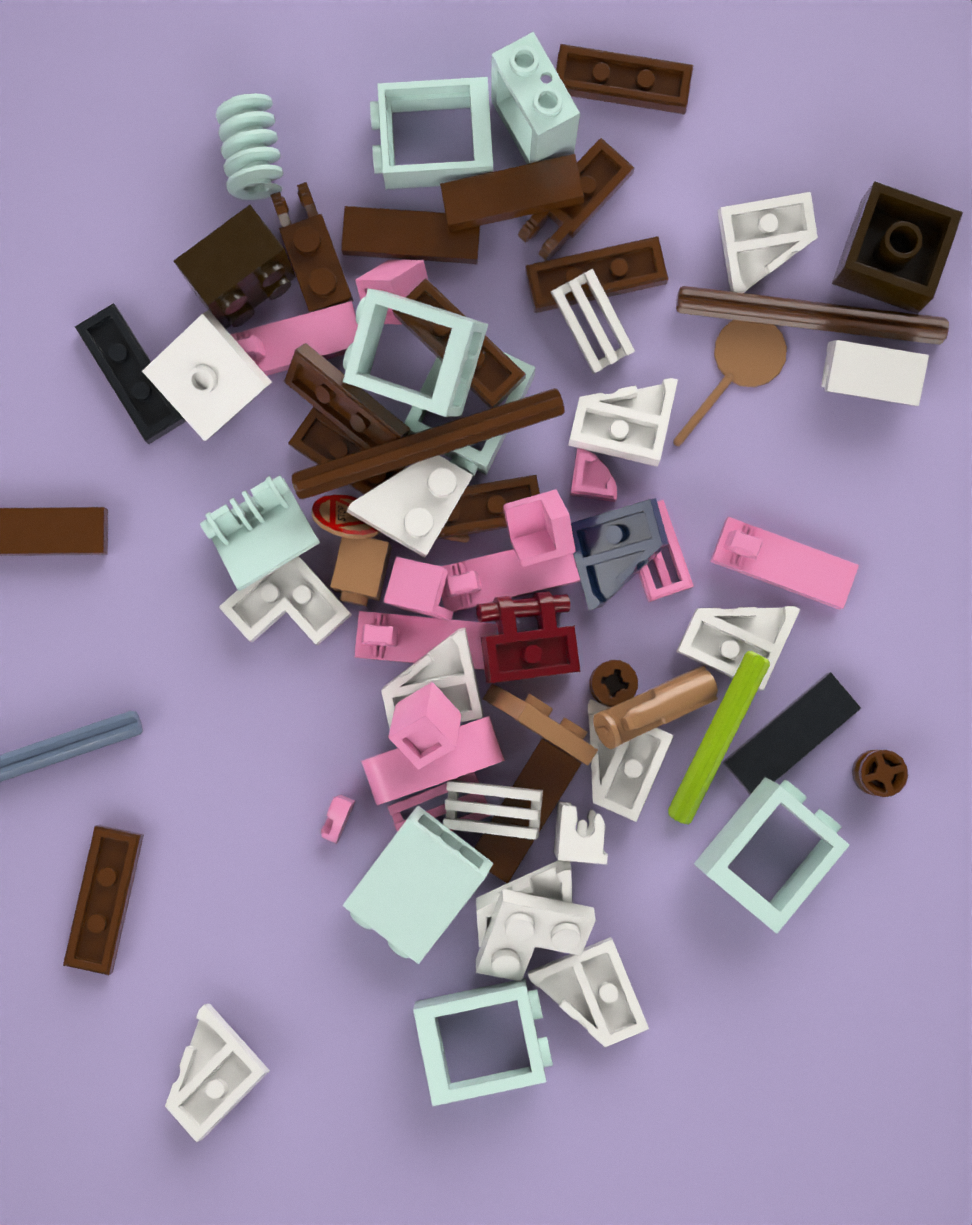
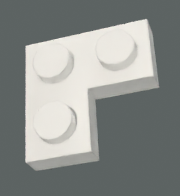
[219,556,352,646]
[476,889,596,981]

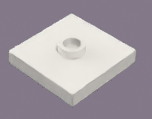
[142,310,272,441]

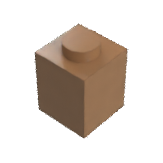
[330,537,392,607]

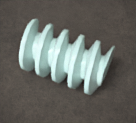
[216,93,283,200]

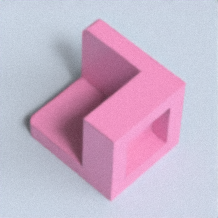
[355,260,428,325]
[504,489,576,567]
[384,557,454,621]
[388,682,461,770]

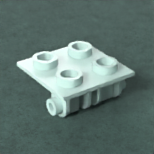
[200,475,320,591]

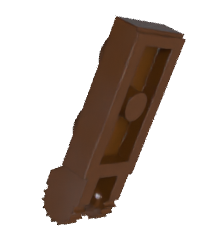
[518,138,635,261]
[270,182,354,313]

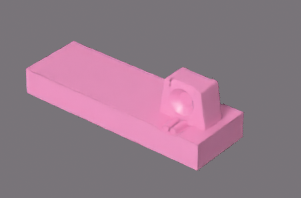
[230,301,358,376]
[710,517,859,610]
[441,549,580,612]
[354,611,497,670]

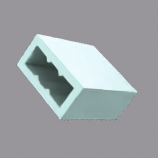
[342,806,493,964]

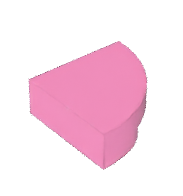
[570,448,617,502]
[321,795,356,844]

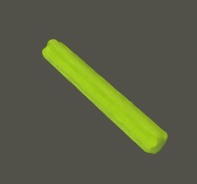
[668,651,770,825]

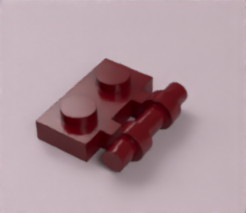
[476,591,581,684]

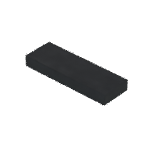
[75,303,186,444]
[722,672,861,795]

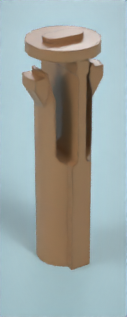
[593,666,718,750]

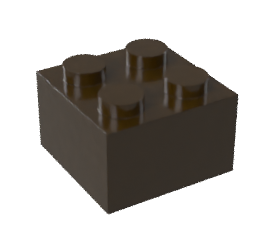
[832,181,963,314]
[173,204,296,329]

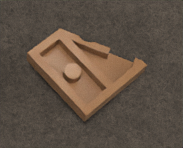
[482,683,598,766]

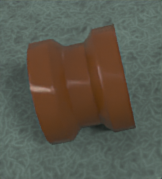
[589,660,638,707]
[852,749,908,797]

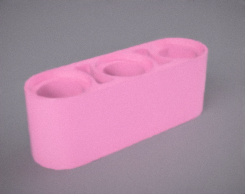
[361,716,505,806]

